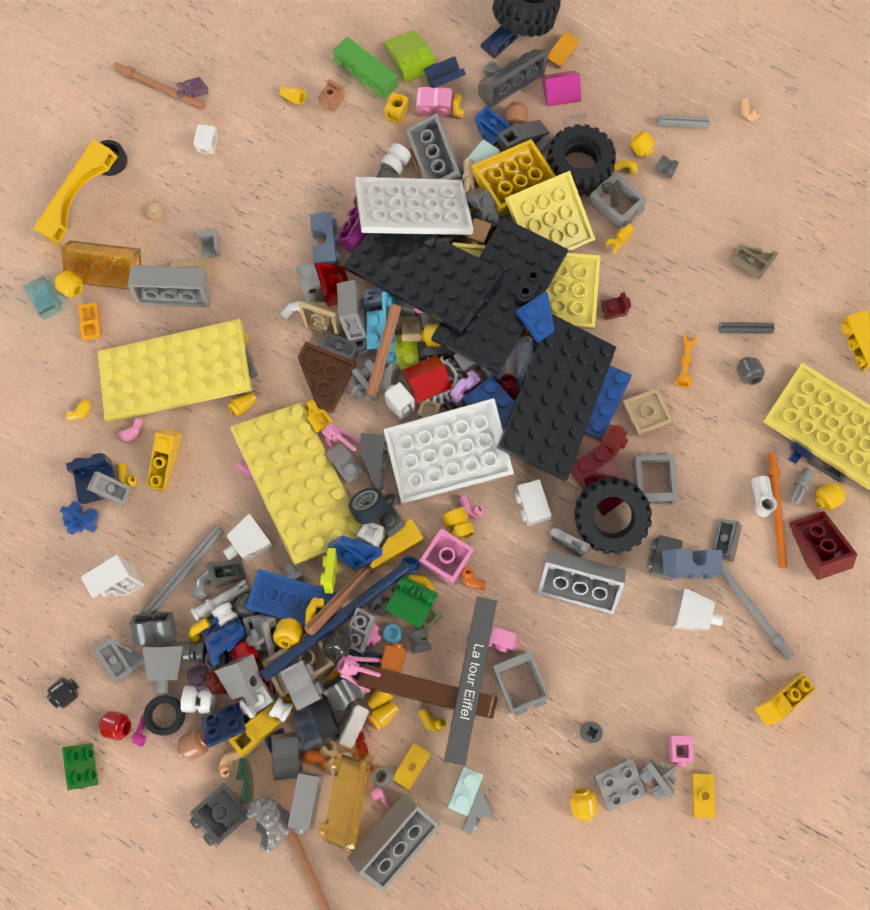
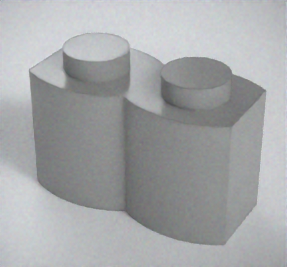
[280,660,324,710]

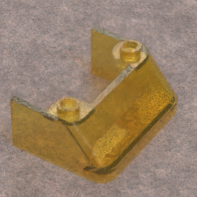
[319,748,376,852]

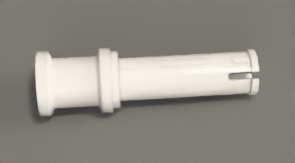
[190,580,250,622]

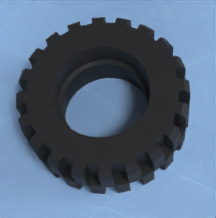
[492,0,561,37]
[546,124,616,196]
[574,476,652,555]

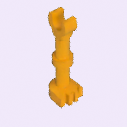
[675,333,697,388]

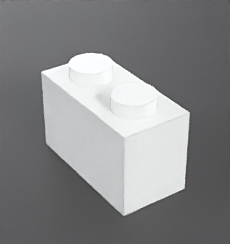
[385,382,415,422]
[514,479,552,526]

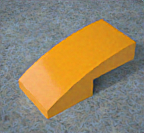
[547,31,581,68]
[78,302,101,341]

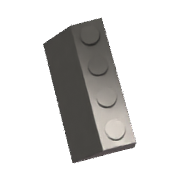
[478,49,548,108]

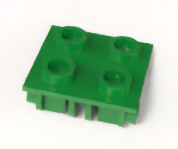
[384,576,438,629]
[62,743,99,791]

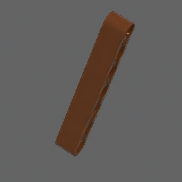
[357,664,498,719]

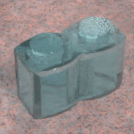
[24,276,64,320]

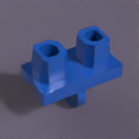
[60,501,99,535]

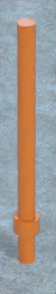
[768,452,787,568]

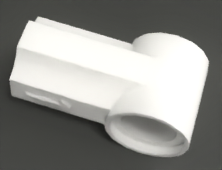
[751,476,777,517]

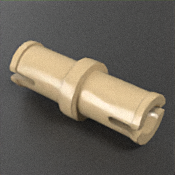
[462,159,476,195]

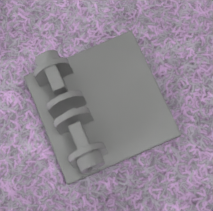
[594,758,646,812]

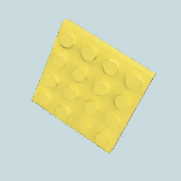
[505,171,595,250]

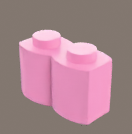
[416,87,452,117]

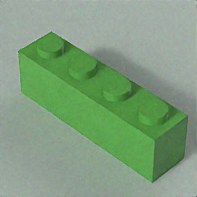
[333,37,399,99]

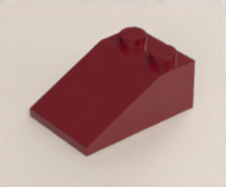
[570,443,625,516]
[789,511,857,580]

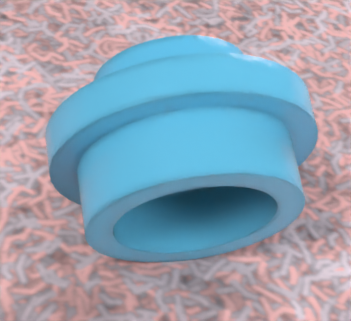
[382,624,402,644]

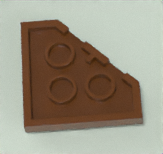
[298,342,357,413]

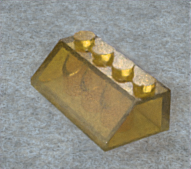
[61,240,141,290]

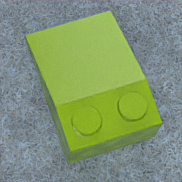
[383,30,435,83]

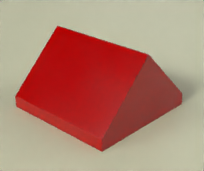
[314,263,348,307]
[402,355,452,404]

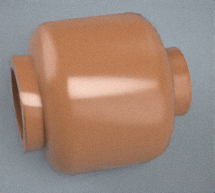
[505,101,528,126]
[178,729,208,761]

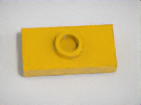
[393,743,431,790]
[691,773,716,818]

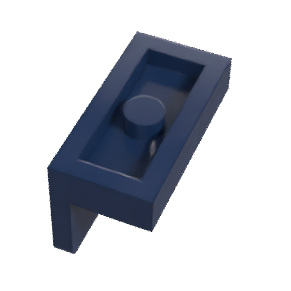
[481,25,518,59]
[424,56,466,88]

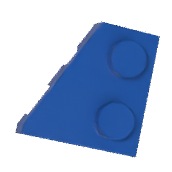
[516,291,555,343]
[327,535,383,571]

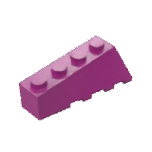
[337,196,368,254]

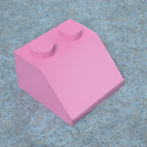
[419,528,475,586]

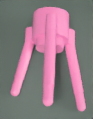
[322,423,360,451]
[337,654,383,692]

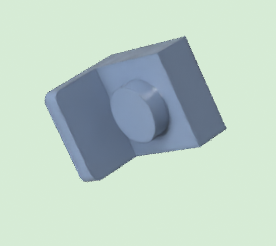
[363,287,385,312]

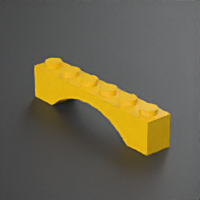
[33,139,117,244]

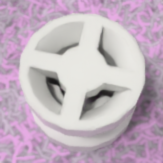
[212,602,238,627]
[269,697,293,723]

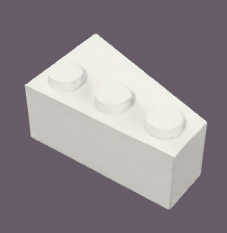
[81,555,146,598]

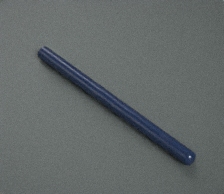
[260,562,411,682]

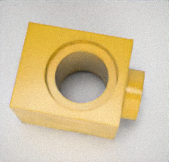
[384,92,409,124]

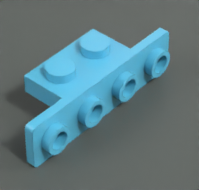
[366,291,397,367]

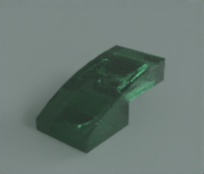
[236,758,254,804]

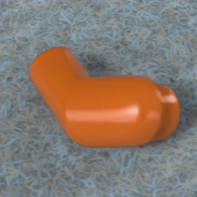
[461,567,486,591]
[302,749,329,772]

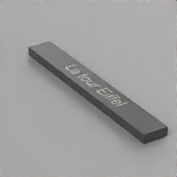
[444,596,497,766]

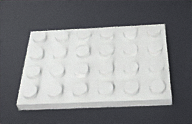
[355,177,473,235]
[383,398,514,504]

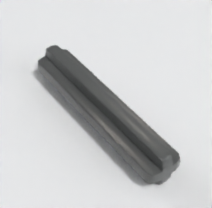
[718,322,775,334]

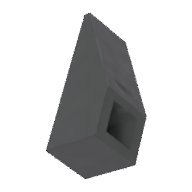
[497,120,550,152]
[359,433,387,490]

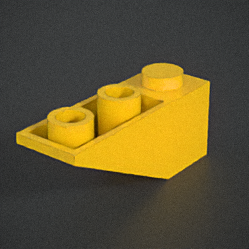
[840,310,870,372]
[146,428,183,492]
[754,673,816,726]
[228,700,293,756]

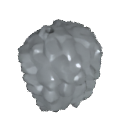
[247,797,291,852]

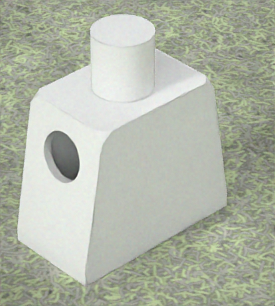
[223,514,274,561]
[672,588,724,631]

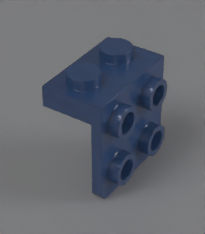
[66,453,115,505]
[201,702,250,748]

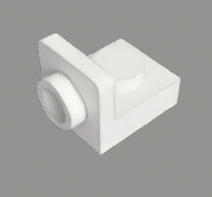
[239,682,275,718]

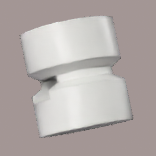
[379,143,411,175]
[181,685,216,714]

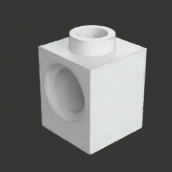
[193,124,218,154]
[357,523,387,548]

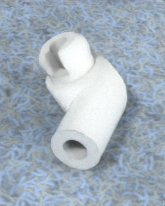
[280,300,301,320]

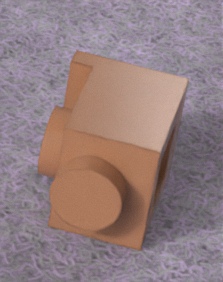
[318,79,345,112]

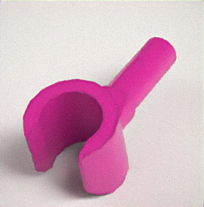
[132,716,147,747]

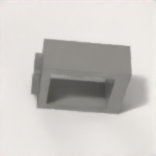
[588,172,647,230]
[337,280,367,341]
[632,452,678,505]
[492,651,550,716]
[288,773,324,834]

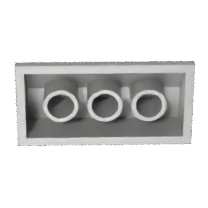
[406,113,463,181]
[128,265,210,308]
[537,549,626,615]
[347,793,440,892]

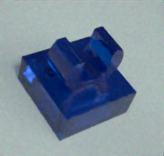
[788,442,812,464]

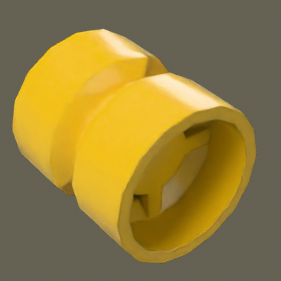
[442,507,475,541]

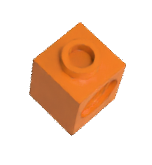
[381,643,406,673]

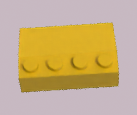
[471,139,556,218]

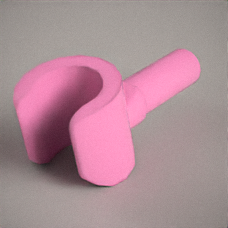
[371,787,391,812]

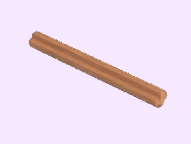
[366,304,401,396]
[305,564,373,635]

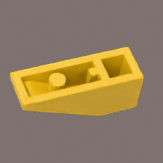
[370,518,424,572]

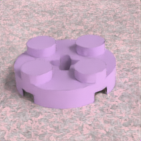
[449,370,482,405]

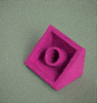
[541,70,581,107]

